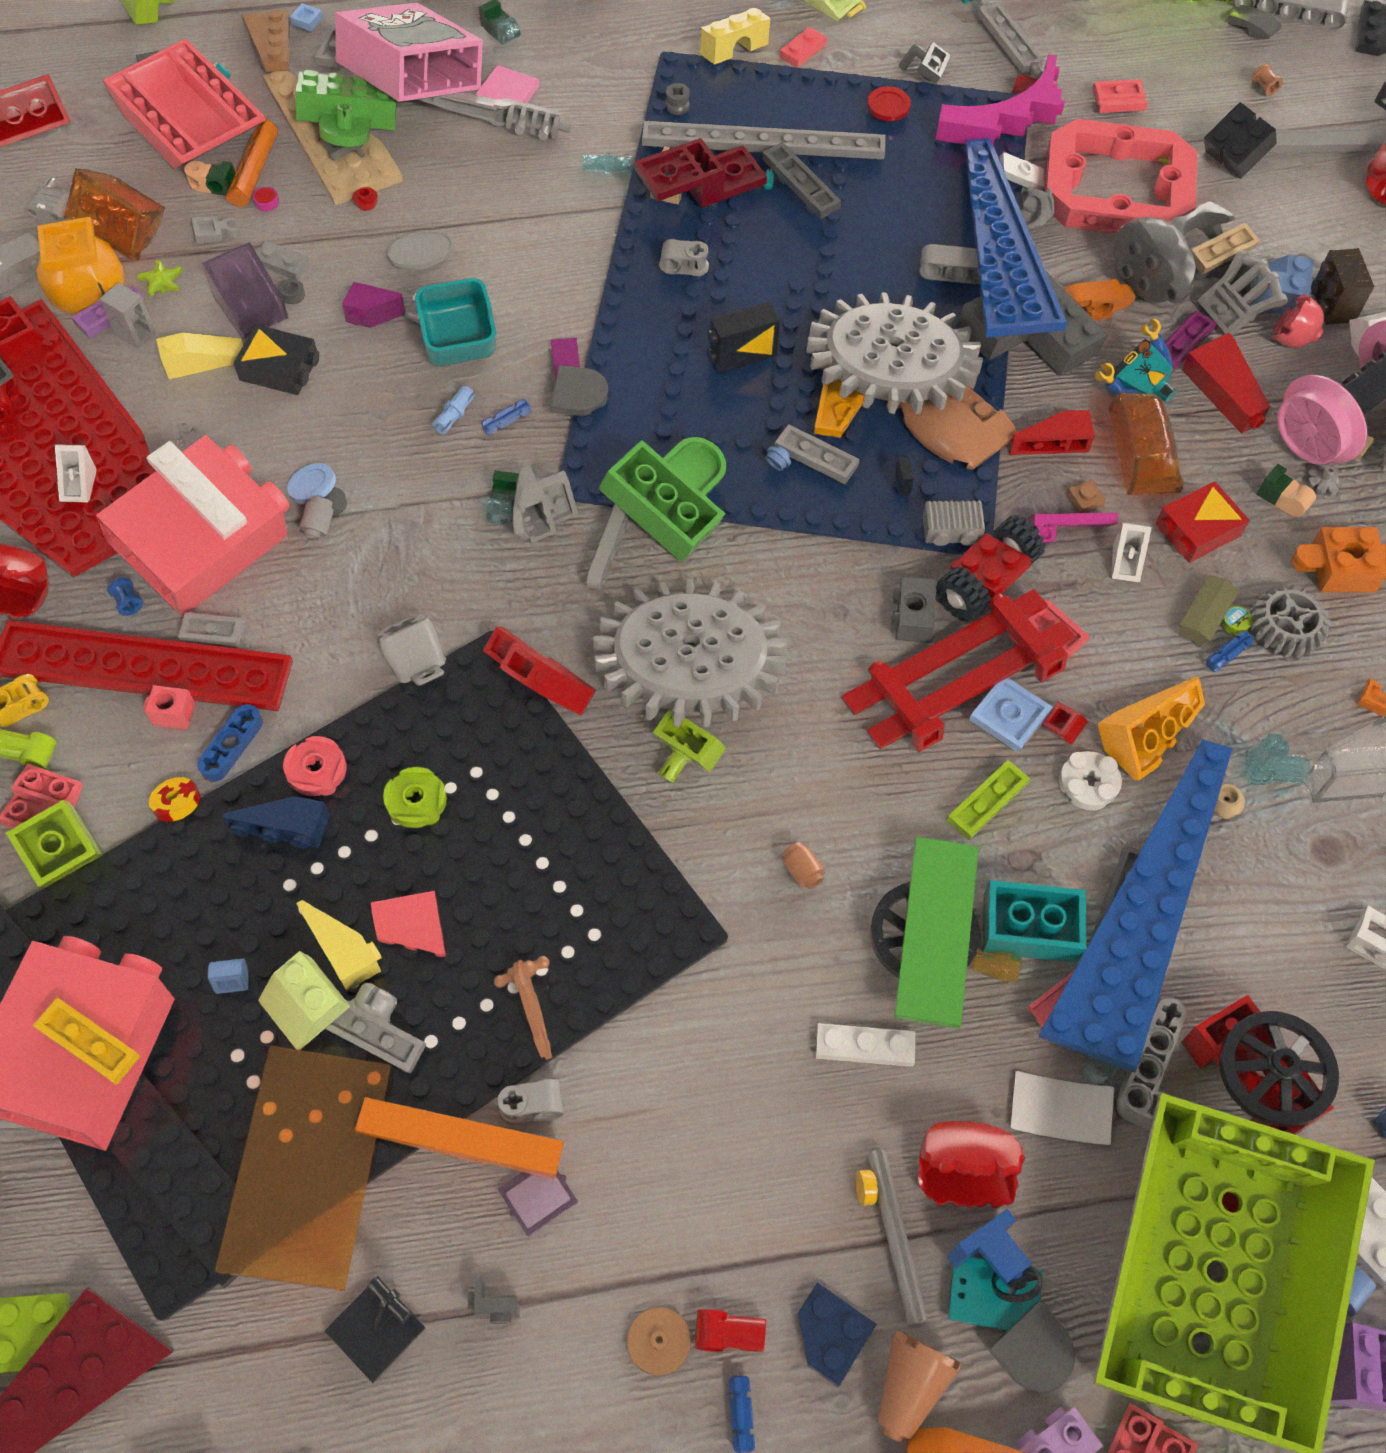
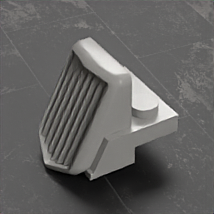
[513,464,579,543]

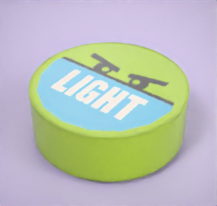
[1221,606,1253,635]

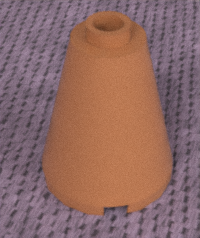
[877,1330,962,1443]

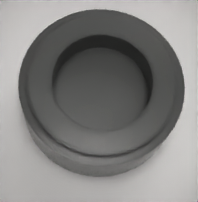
[278,279,305,304]
[324,487,347,515]

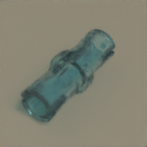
[583,153,632,173]

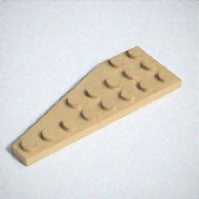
[263,70,403,205]

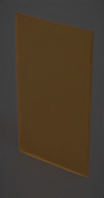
[215,1046,391,1291]

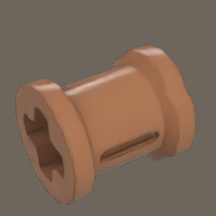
[1252,63,1283,96]

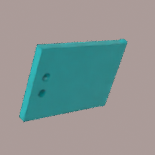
[947,1257,1042,1331]

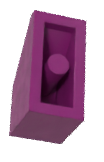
[342,282,406,328]

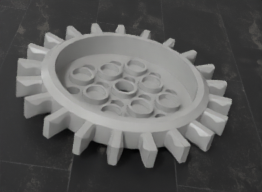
[806,292,983,414]
[593,580,788,727]

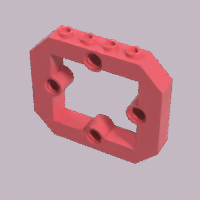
[1043,119,1197,234]

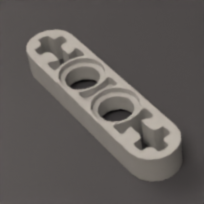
[587,504,630,591]

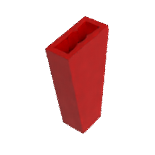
[1182,332,1270,434]

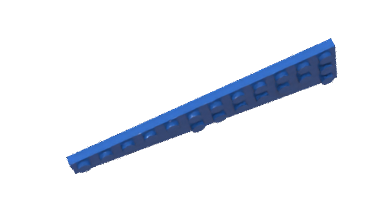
[1039,739,1233,1072]

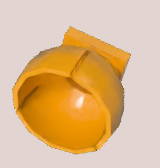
[36,217,125,314]

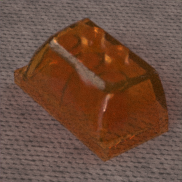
[64,168,165,260]
[1109,393,1184,495]

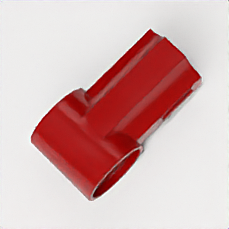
[694,1309,766,1352]

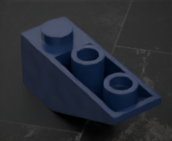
[223,796,330,849]

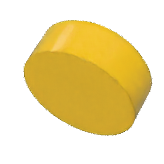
[855,1170,878,1206]

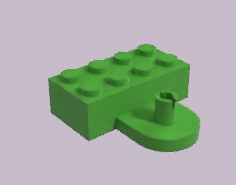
[296,70,397,147]
[599,437,726,563]

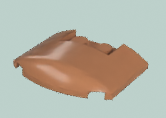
[898,387,1018,470]

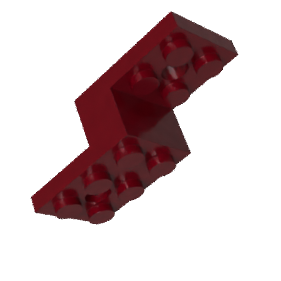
[634,138,767,208]

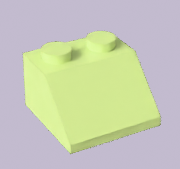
[258,951,351,1051]

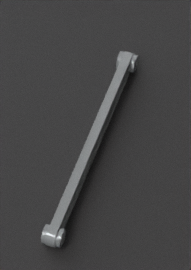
[1268,129,1386,153]

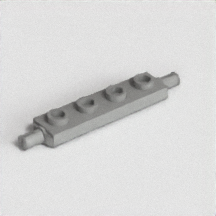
[976,0,1044,80]

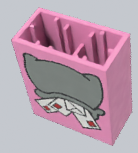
[335,3,483,102]

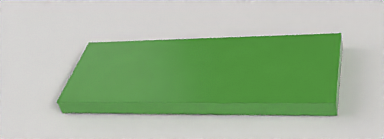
[894,836,979,1029]

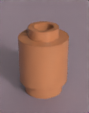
[782,842,826,889]

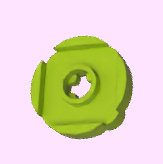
[383,767,447,828]

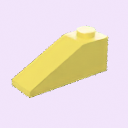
[156,333,243,379]
[296,900,382,991]

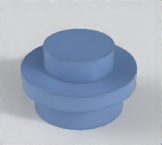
[765,446,791,471]

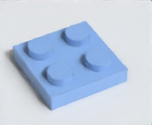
[969,678,1053,753]

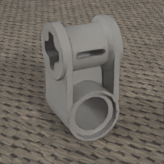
[659,239,709,276]
[498,1079,564,1125]

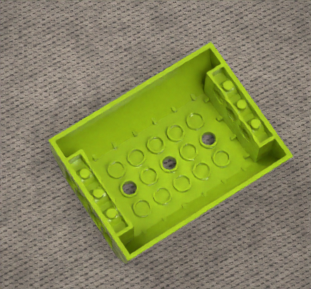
[1093,1093,1375,1453]

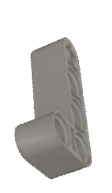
[1115,998,1186,1132]

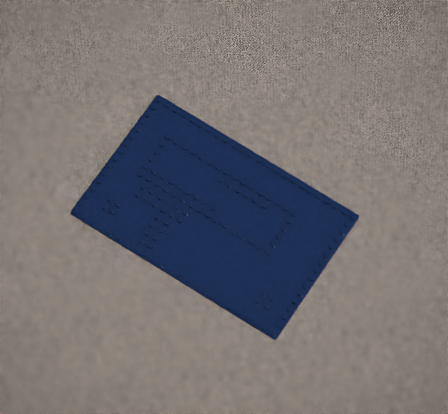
[560,51,1027,555]

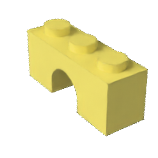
[700,8,770,65]

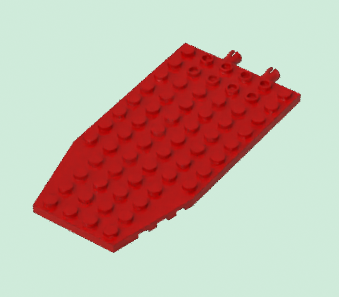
[0,296,156,578]

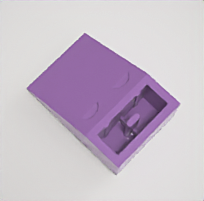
[1331,1322,1386,1412]

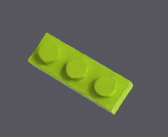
[947,760,1031,841]

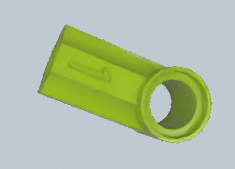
[0,729,57,769]

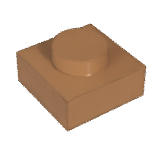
[1066,480,1106,513]

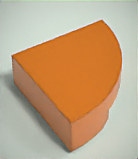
[1357,678,1386,717]

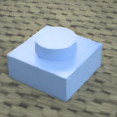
[290,3,323,32]

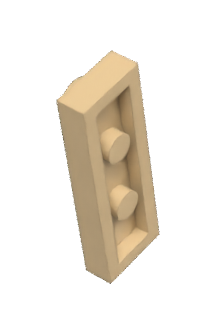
[1191,223,1260,274]

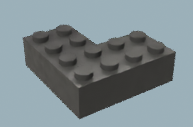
[956,270,1108,376]

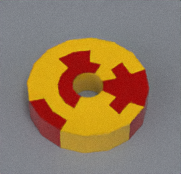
[149,777,200,822]

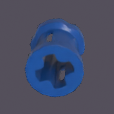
[107,577,143,616]

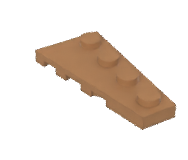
[242,10,290,72]

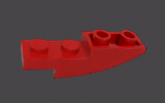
[483,626,597,715]

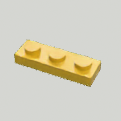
[33,997,140,1085]

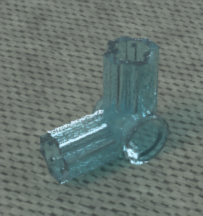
[1245,733,1310,785]

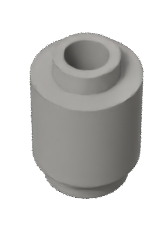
[299,496,334,540]

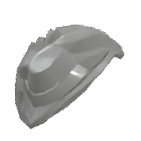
[1021,186,1054,229]

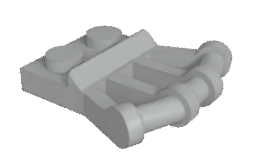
[1197,250,1288,336]

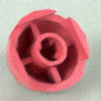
[1272,294,1324,348]

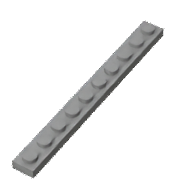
[642,121,885,159]

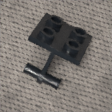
[325,1276,426,1383]

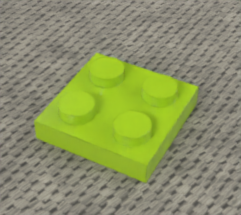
[0,1293,70,1375]

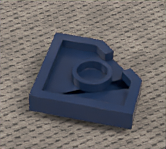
[797,1282,877,1388]

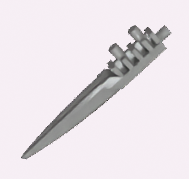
[418,92,571,140]

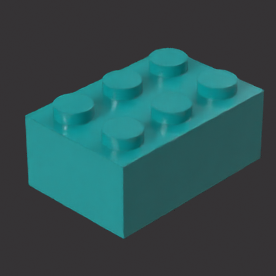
[982,880,1086,963]

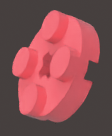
[283,736,347,796]

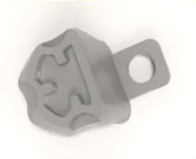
[377,615,446,685]

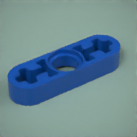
[197,704,263,782]

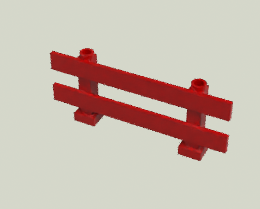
[841,589,1076,753]

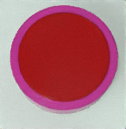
[253,187,279,211]

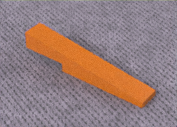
[355,1097,564,1180]

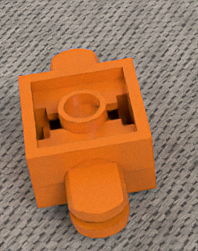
[1291,527,1386,592]

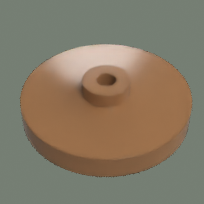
[627,1307,691,1376]

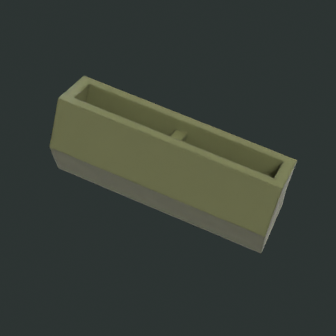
[1179,575,1240,647]

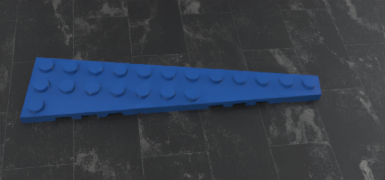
[965,138,1067,337]

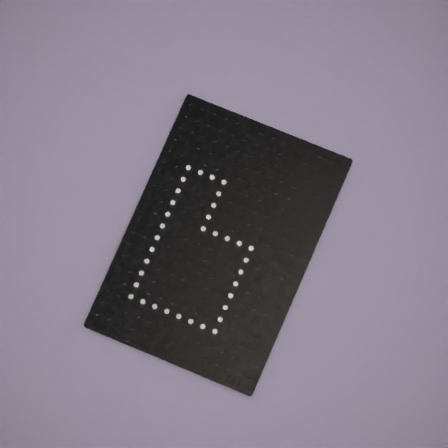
[6,631,728,1321]

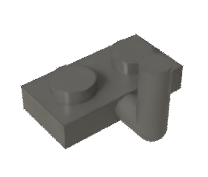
[899,42,951,84]

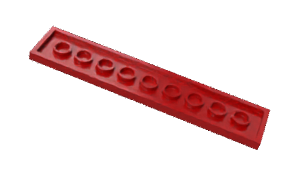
[0,620,293,712]

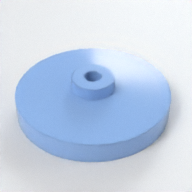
[287,463,336,504]

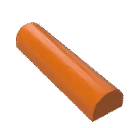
[225,119,278,207]

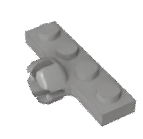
[325,983,427,1074]

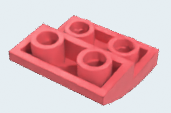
[0,763,83,829]
[1108,1403,1199,1453]

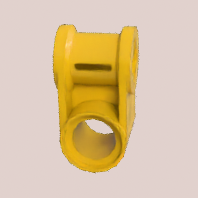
[0,674,49,727]

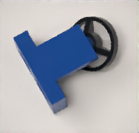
[947,1209,1042,1303]

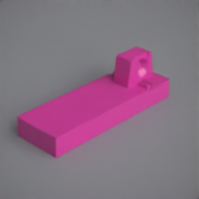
[1028,513,1118,543]

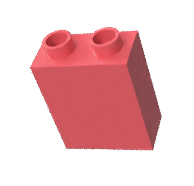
[96,435,290,618]
[0,936,175,1151]

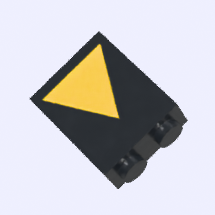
[707,301,780,373]
[234,324,320,395]

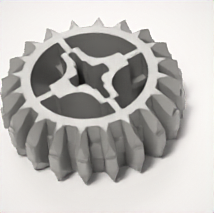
[1250,584,1331,659]

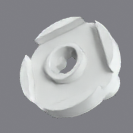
[1059,751,1122,810]

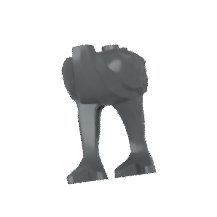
[1113,201,1251,304]

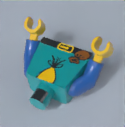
[1095,319,1177,404]

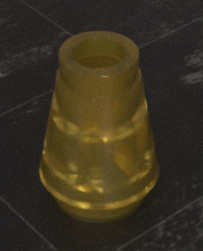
[973,952,1022,984]

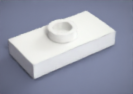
[999,152,1045,191]

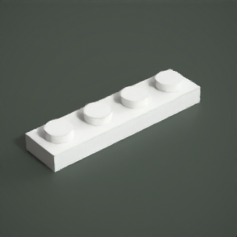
[147,441,247,540]

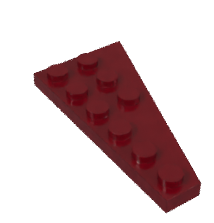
[0,1287,174,1453]

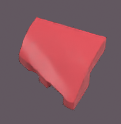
[371,891,446,957]

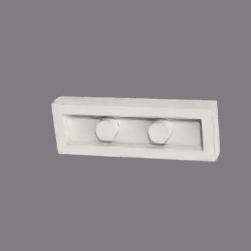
[816,1023,916,1067]

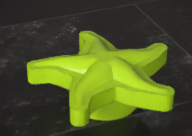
[137,259,183,297]

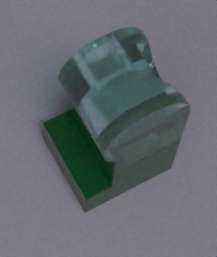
[479,0,521,45]
[486,470,519,526]

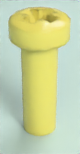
[847,1,866,18]

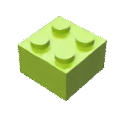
[5,800,103,888]

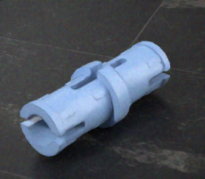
[432,386,475,435]

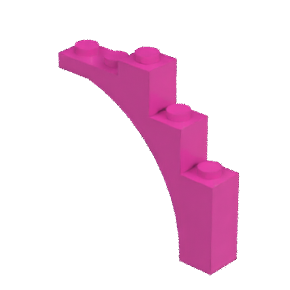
[936,54,1065,144]

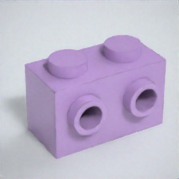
[1015,1406,1103,1453]

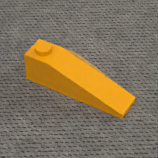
[1098,677,1205,781]

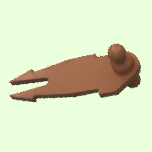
[494,956,552,1060]

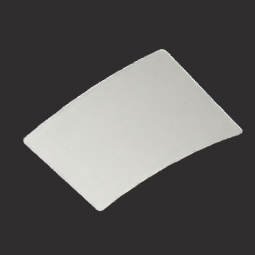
[1011,1071,1114,1145]

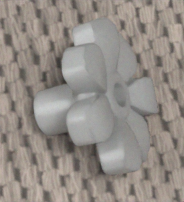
[1307,464,1343,496]

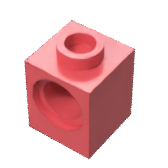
[144,685,196,730]

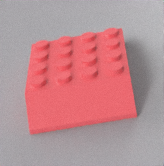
[103,38,266,169]

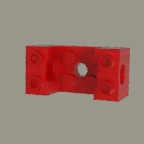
[1181,995,1334,1135]

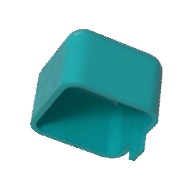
[415,278,496,366]

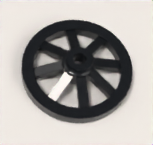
[870,882,980,978]
[1219,1011,1339,1127]

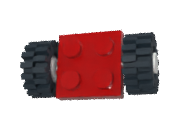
[936,515,1046,621]

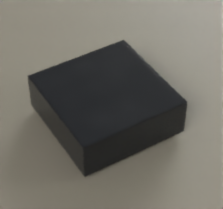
[895,457,914,496]

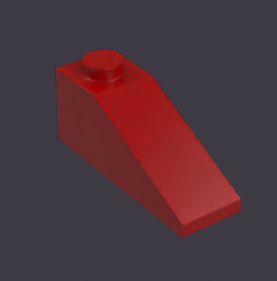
[1009,410,1095,455]

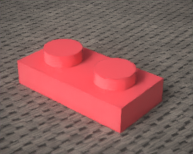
[780,27,827,67]

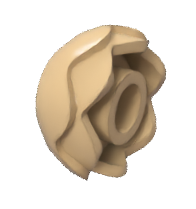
[1213,783,1245,819]

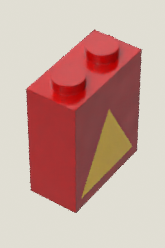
[1155,481,1250,563]

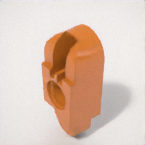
[1063,279,1135,321]

